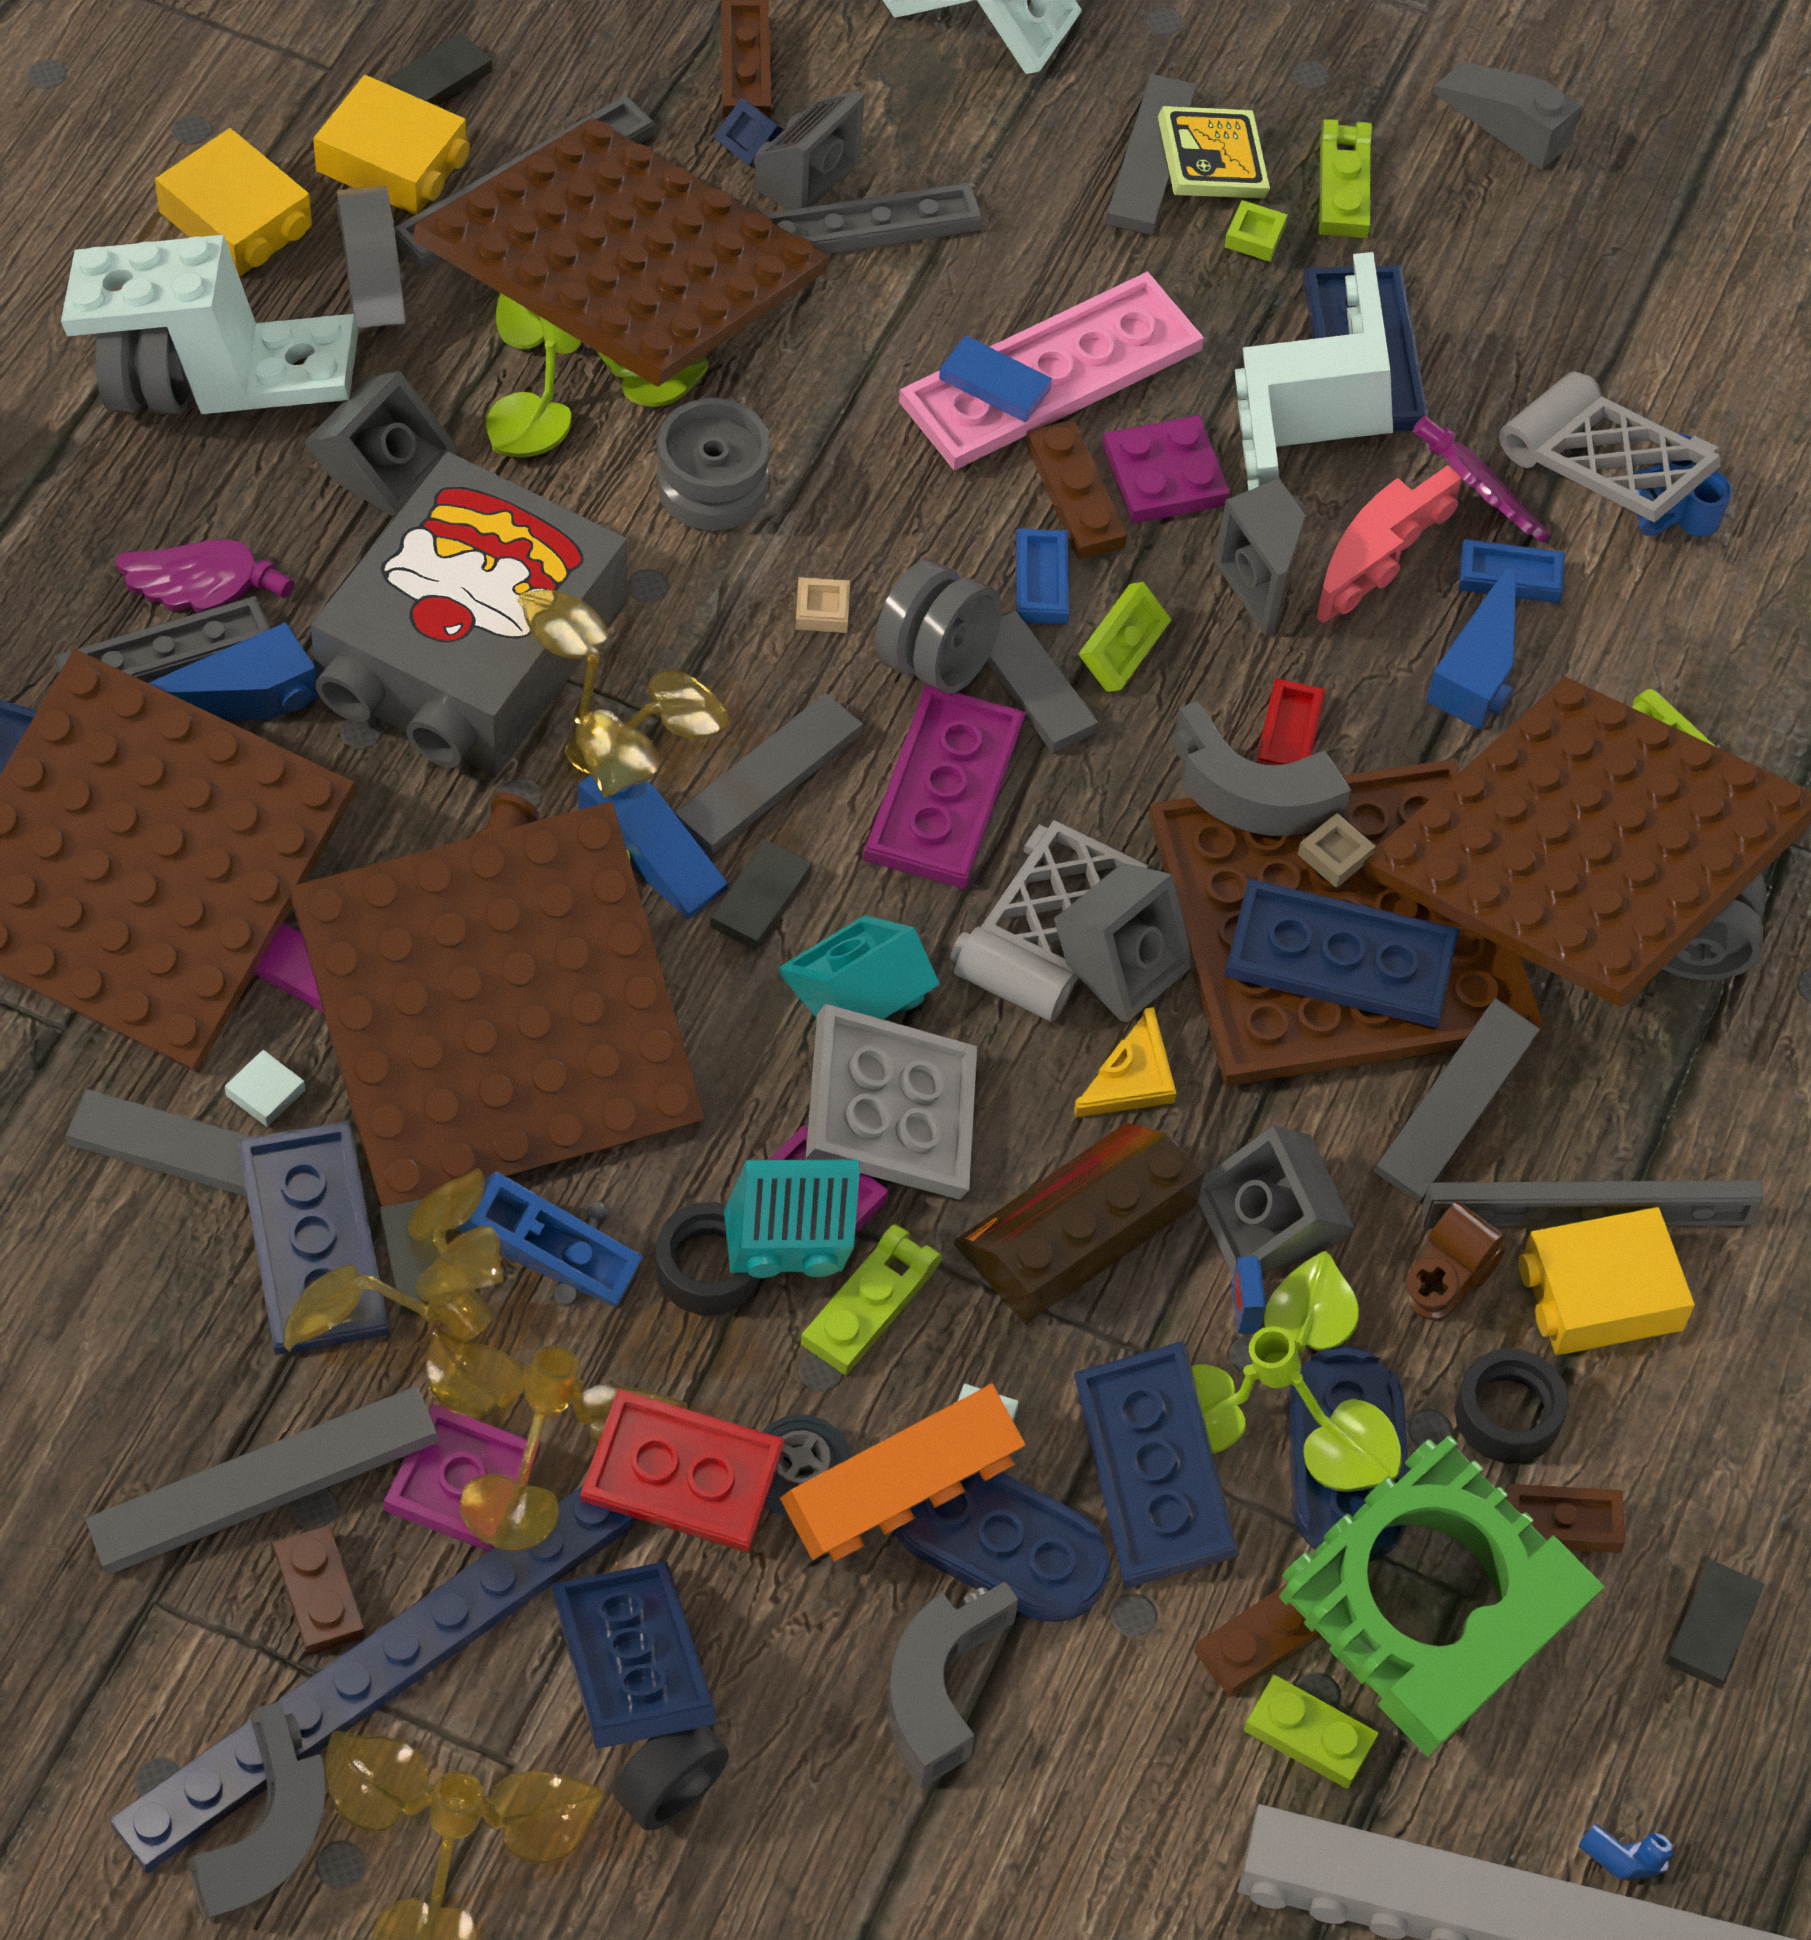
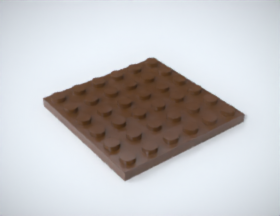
[413,118,829,387]
[0,648,358,1073]
[1364,676,1811,1008]
[1148,759,1544,1086]
[289,801,705,1208]

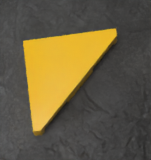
[1074,1007,1176,1118]

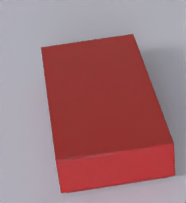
[1256,678,1326,765]

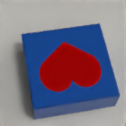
[1231,1256,1266,1334]

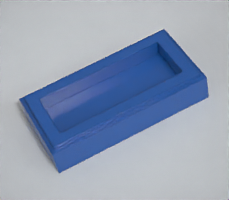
[939,335,1052,423]
[1016,529,1069,624]
[1458,539,1565,603]

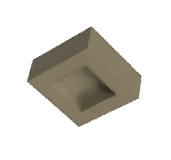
[1297,813,1376,888]

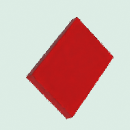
[580,1389,785,1553]

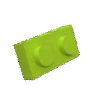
[1078,582,1172,692]
[1243,1674,1379,1789]

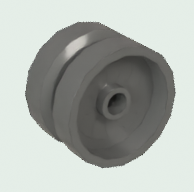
[95,327,192,414]
[656,398,770,531]
[875,560,1002,694]
[1662,874,1766,980]

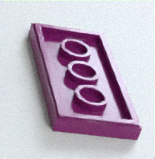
[863,685,1026,889]

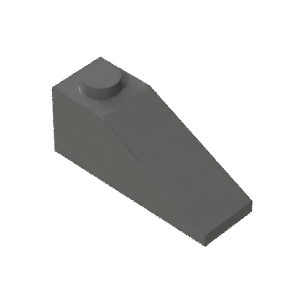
[1432,61,1582,170]

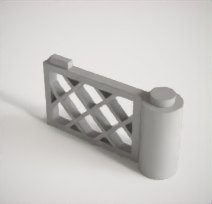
[1499,371,1721,523]
[950,820,1148,1022]

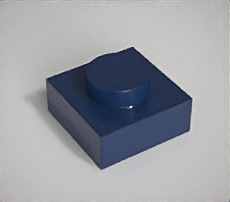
[713,98,784,168]

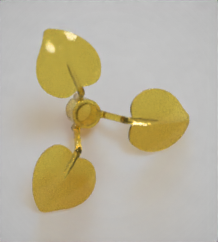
[516,590,730,798]
[284,1168,504,1352]
[426,1329,688,1551]
[325,1731,603,1940]

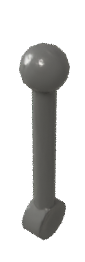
[554,1201,609,1307]

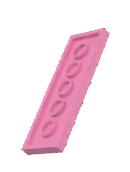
[899,271,1204,470]

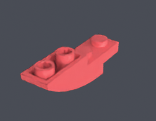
[1316,465,1462,624]

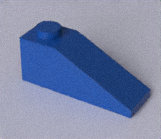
[1426,567,1516,730]
[148,622,318,721]
[578,755,728,920]
[455,1171,643,1307]

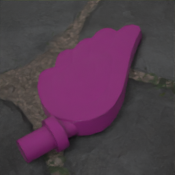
[1413,416,1551,543]
[115,540,294,613]

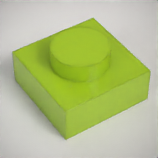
[1224,200,1288,262]

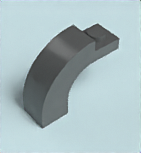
[336,186,405,328]
[1173,701,1351,836]
[887,1581,1019,1788]
[187,1701,326,1921]

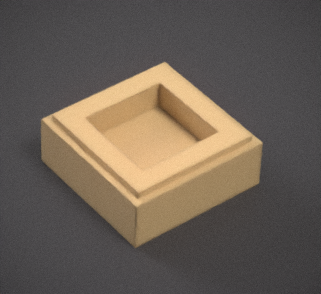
[795,577,850,633]

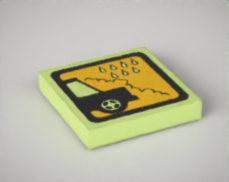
[1158,106,1270,199]

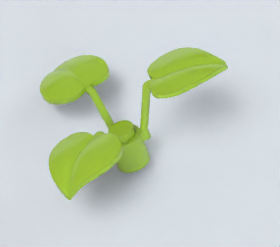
[486,293,709,457]
[1192,1251,1402,1492]

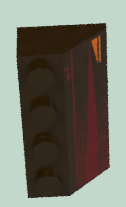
[954,1122,1204,1325]

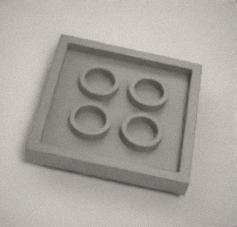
[806,1004,977,1200]

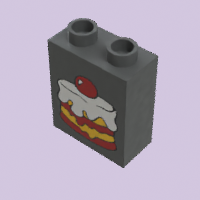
[311,451,627,777]

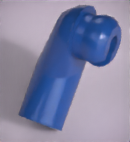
[1578,1823,1673,1880]

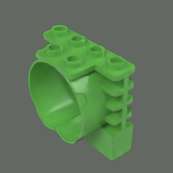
[1279,1435,1604,1757]

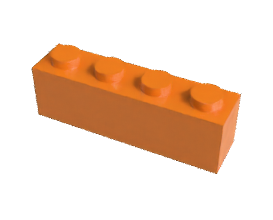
[780,1383,1026,1562]

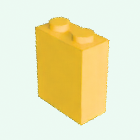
[313,74,470,215]
[155,128,312,277]
[1518,1207,1695,1356]

